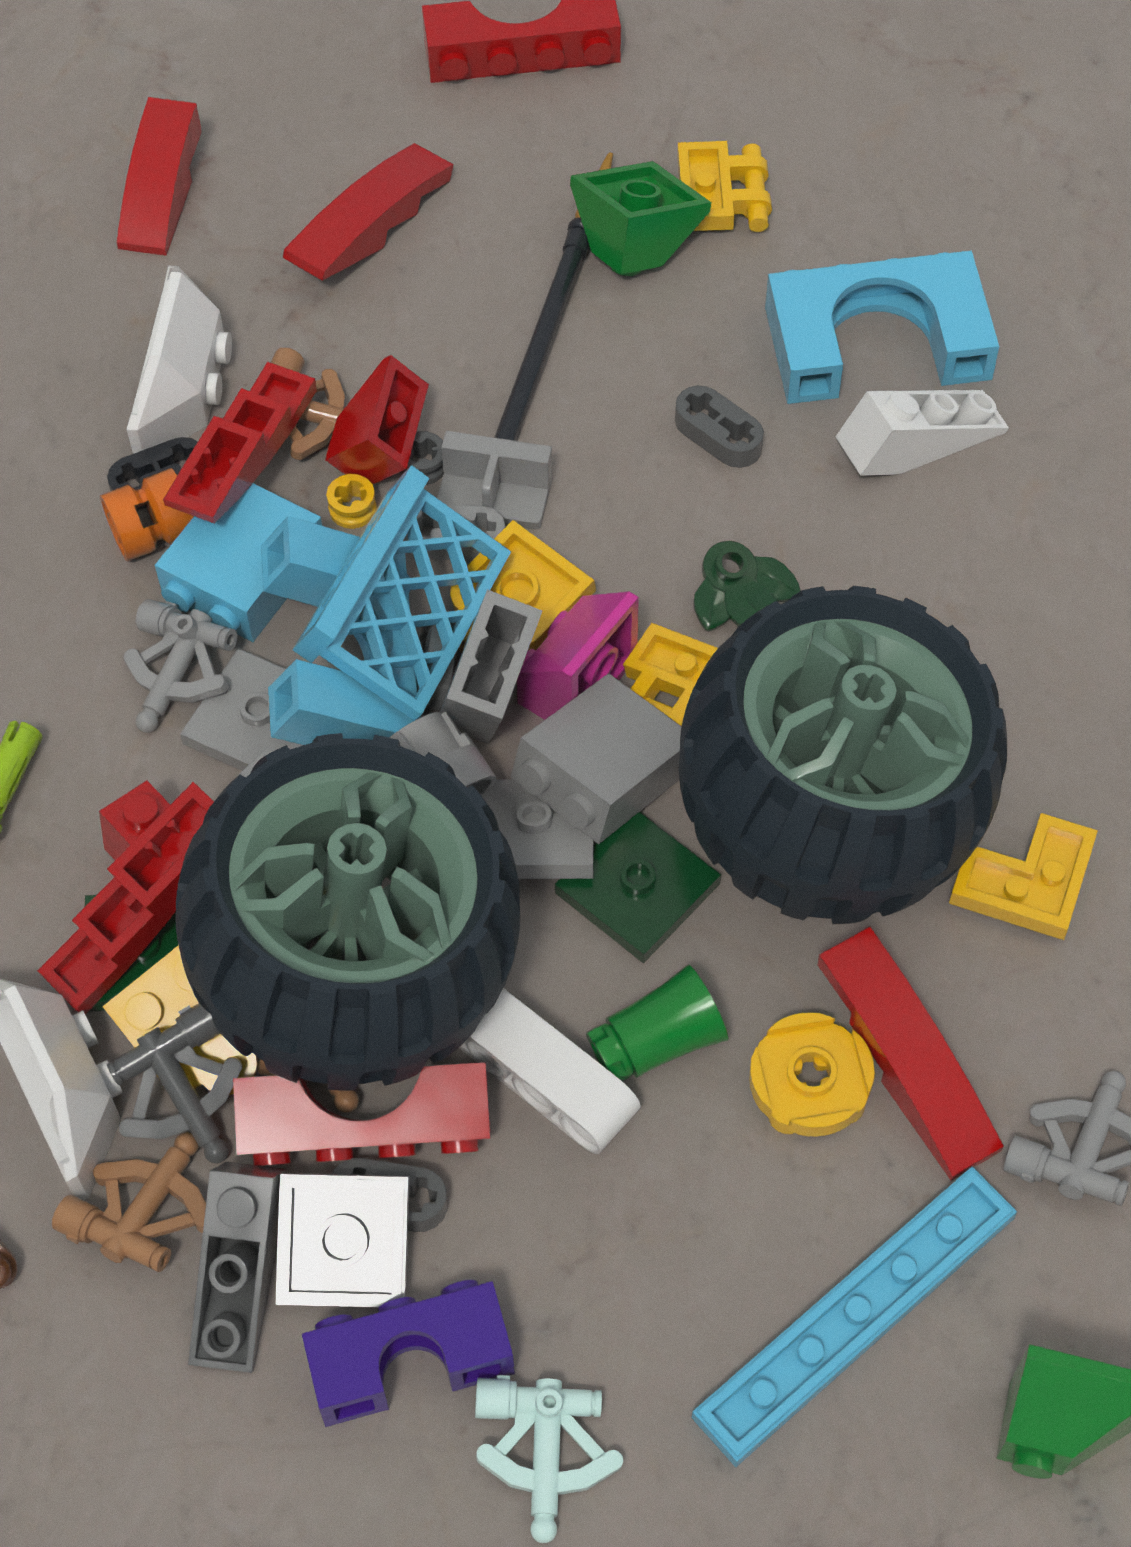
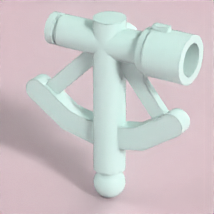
[475,1375,623,1543]

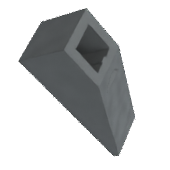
[188,1162,287,1373]

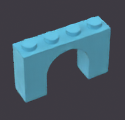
[765,250,999,404]
[261,516,421,745]

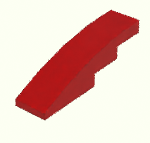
[283,143,454,281]
[163,361,317,524]
[37,782,214,1015]
[817,927,1004,1181]

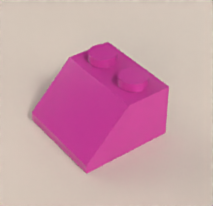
[517,591,639,720]

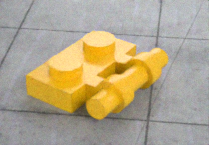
[677,141,772,232]
[623,622,718,726]

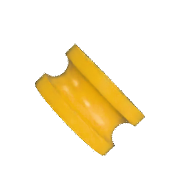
[326,474,377,529]

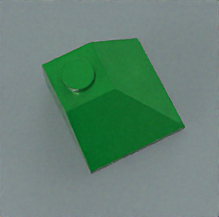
[570,161,712,276]
[996,1344,1131,1479]

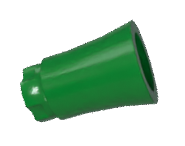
[586,964,728,1082]

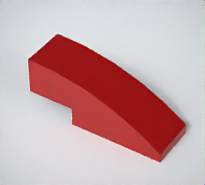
[116,97,202,256]

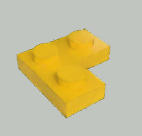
[949,813,1098,940]

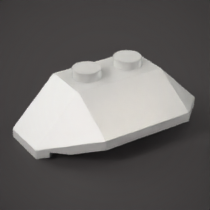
[126,265,232,454]
[0,978,123,1200]

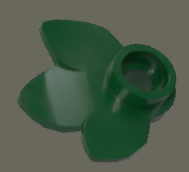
[693,541,800,632]

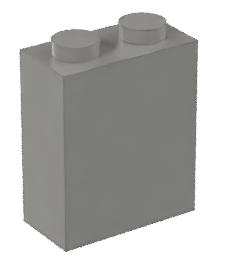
[440,589,543,744]
[511,673,681,844]

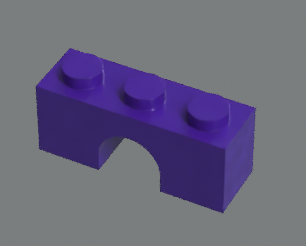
[302,1280,515,1427]

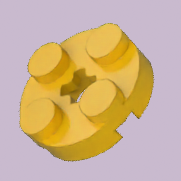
[749,1013,875,1137]

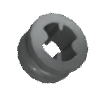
[401,431,444,485]

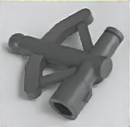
[107,1003,242,1164]

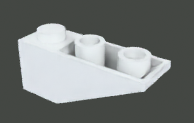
[835,390,1009,476]

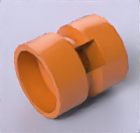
[100,468,194,562]

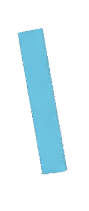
[691,1167,1017,1467]

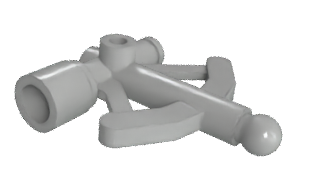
[123,599,238,733]
[1004,1071,1131,1206]

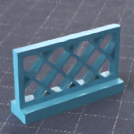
[292,465,511,721]

